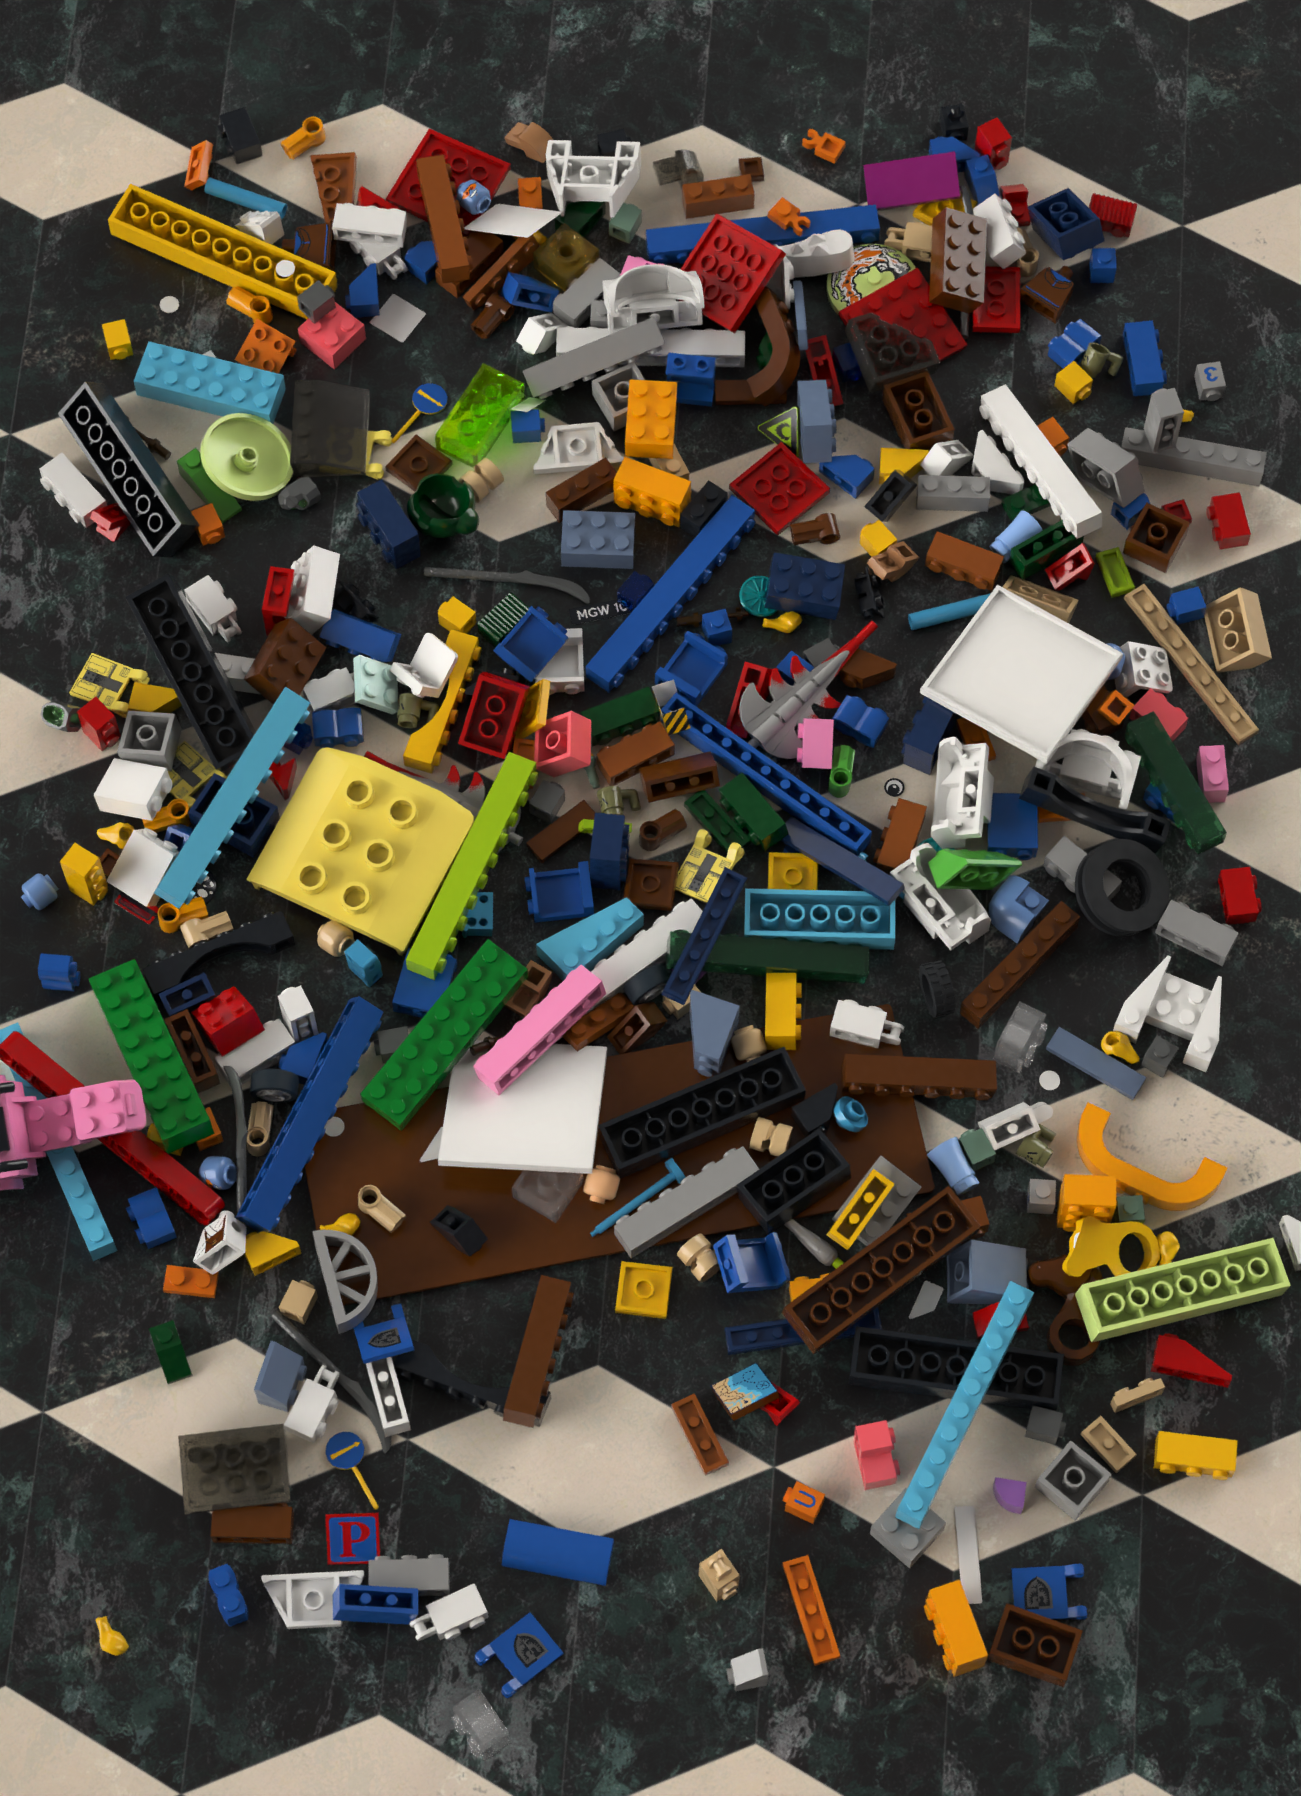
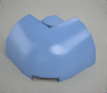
[988,875,1049,944]

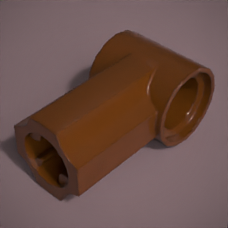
[471,292,516,339]
[790,513,840,546]
[639,808,687,851]

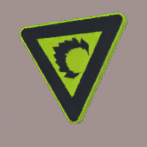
[758,407,799,457]

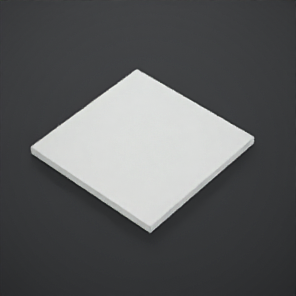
[920,585,1123,764]
[438,1040,607,1174]

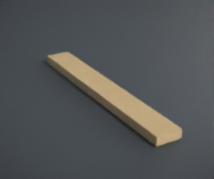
[1124,584,1259,745]

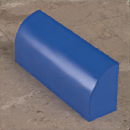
[502,1519,614,1586]

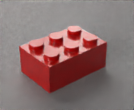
[458,671,530,759]

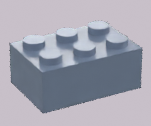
[797,380,837,464]
[561,510,635,569]

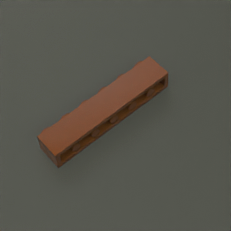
[416,155,473,284]

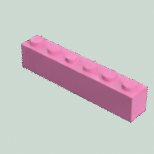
[473,965,606,1095]

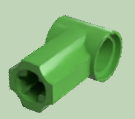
[828,745,855,798]

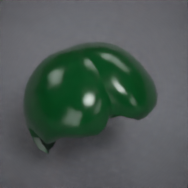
[407,473,479,538]

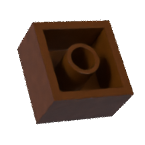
[1123,502,1190,573]

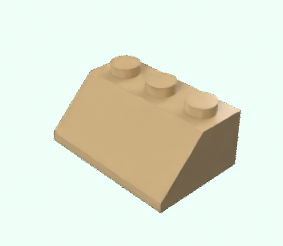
[1003,575,1078,623]
[1204,587,1272,673]

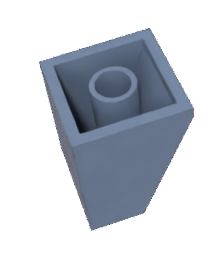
[690,990,740,1077]
[947,1240,1029,1304]

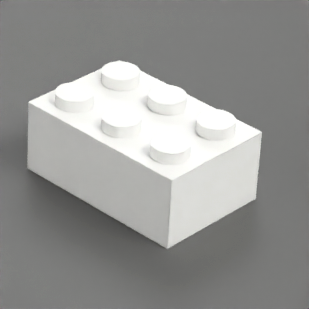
[284,545,340,635]

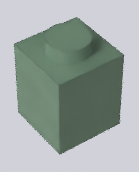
[609,203,642,244]
[959,1128,996,1171]
[1114,1195,1145,1224]

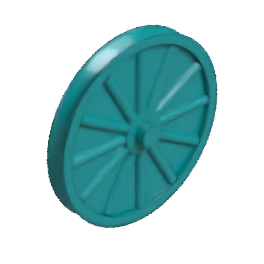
[739,576,777,617]

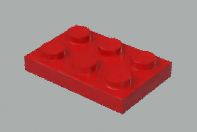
[973,266,1020,333]

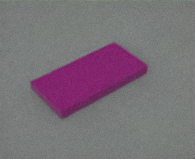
[863,151,961,211]

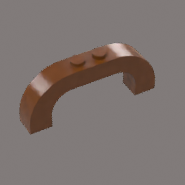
[747,286,800,407]

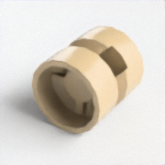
[459,458,504,503]
[749,1117,793,1157]
[677,1233,720,1282]

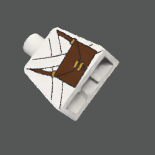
[193,1211,246,1275]

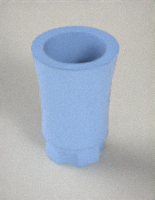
[990,510,1043,563]
[927,1137,979,1196]

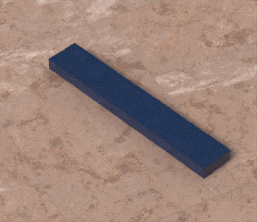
[780,817,905,906]
[661,867,747,1005]
[724,1307,882,1355]

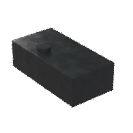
[736,1129,851,1235]

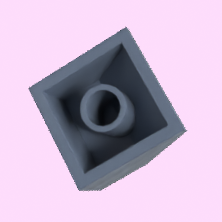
[254,1341,307,1412]

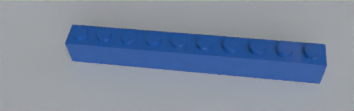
[646,204,880,265]
[585,495,756,693]
[661,693,872,856]
[235,996,383,1232]

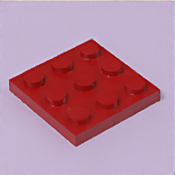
[729,442,830,536]

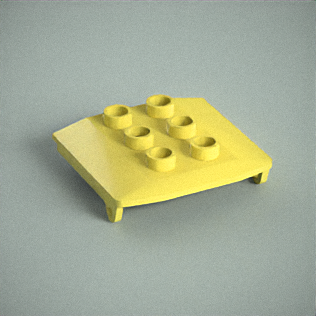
[247,747,474,956]

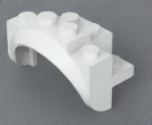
[603,264,705,334]
[1035,729,1141,810]
[931,737,994,849]
[890,843,991,951]

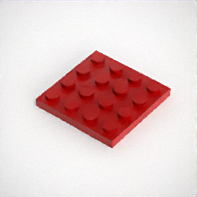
[386,128,511,238]
[677,213,786,334]
[838,268,967,385]

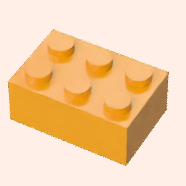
[625,379,677,459]
[613,457,691,527]
[1057,1174,1116,1232]
[924,1580,988,1677]

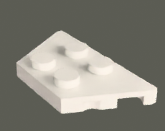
[534,422,624,474]
[261,1570,365,1629]

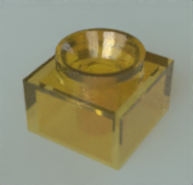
[533,223,599,291]

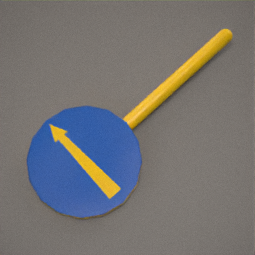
[391,383,447,443]
[325,1432,378,1510]

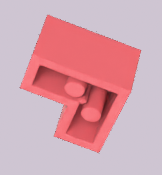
[853,1420,900,1490]

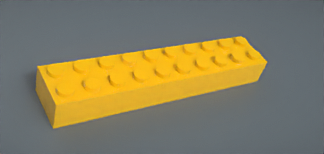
[108,184,338,319]

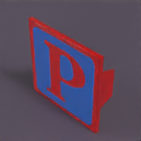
[325,1513,380,1565]

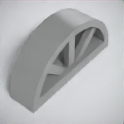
[312,1230,378,1334]

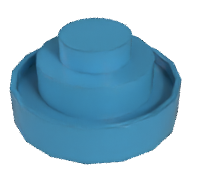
[833,1096,868,1132]

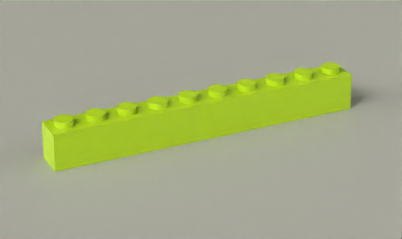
[406,752,539,980]

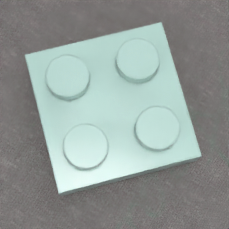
[353,655,399,715]

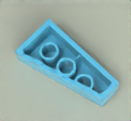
[536,897,644,981]

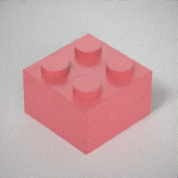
[298,302,366,370]
[534,711,591,778]

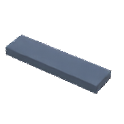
[793,280,808,351]
[1046,1027,1146,1100]

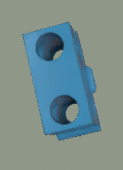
[462,892,493,938]
[344,940,383,987]

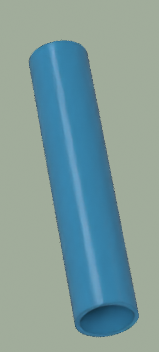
[204,178,287,219]
[908,593,991,630]

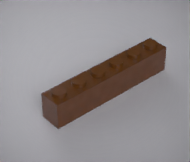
[960,901,1080,1029]
[842,1054,997,1100]
[503,1275,574,1428]

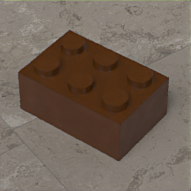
[882,371,955,451]
[244,618,326,705]
[987,1603,1083,1687]

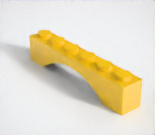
[403,630,482,774]

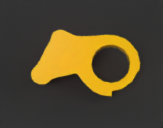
[1062,1216,1160,1277]

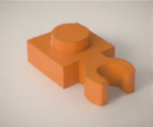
[802,129,846,164]
[767,197,810,236]

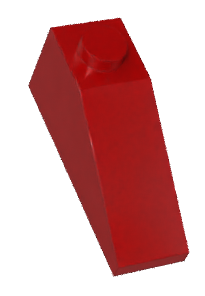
[806,335,843,406]
[726,662,772,739]
[1151,1334,1232,1388]

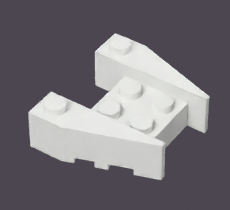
[546,140,641,217]
[1113,955,1222,1072]

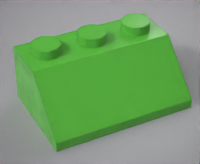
[928,848,1022,890]

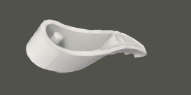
[774,230,855,278]

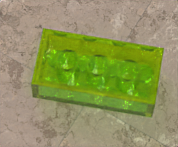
[435,363,525,468]

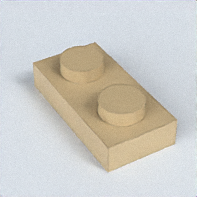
[1110,1378,1165,1413]
[1081,1416,1137,1473]

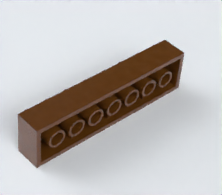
[782,1186,981,1354]

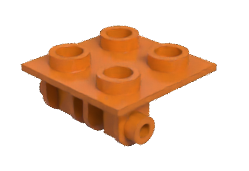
[235,319,296,374]

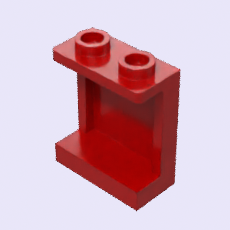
[262,566,295,636]

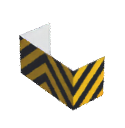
[652,679,690,735]

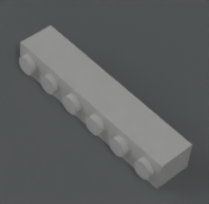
[523,316,665,400]
[1121,427,1267,487]
[614,1146,759,1258]

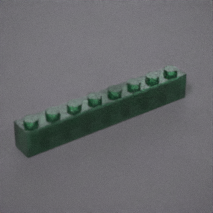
[666,929,869,984]

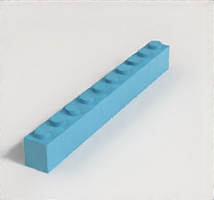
[154,687,310,909]
[0,1022,117,1261]
[895,1281,1034,1529]

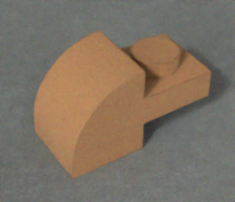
[504,122,553,163]
[867,541,919,582]
[505,960,552,1018]

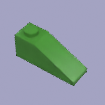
[177,448,242,523]

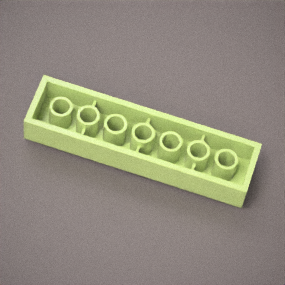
[1075,1238,1291,1343]

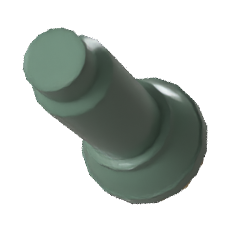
[584,754,600,789]

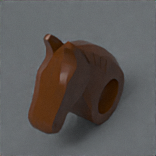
[1027,1254,1103,1366]

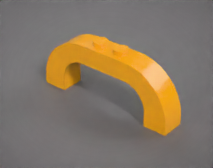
[1077,1102,1227,1211]

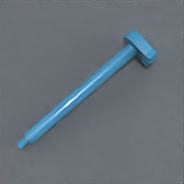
[590,1157,686,1237]

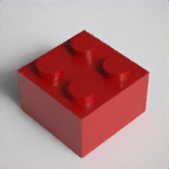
[191,986,265,1057]

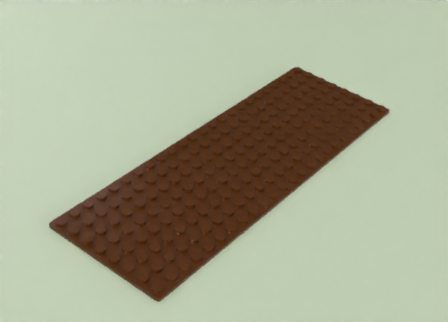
[305,1004,935,1306]

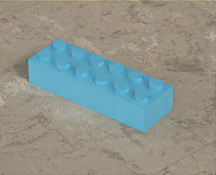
[134,342,286,424]
[744,889,895,950]

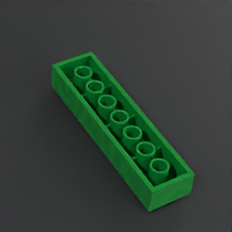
[360,939,528,1131]
[89,959,215,1154]

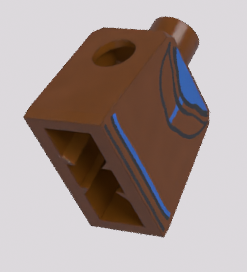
[282,223,337,272]
[1020,266,1074,324]

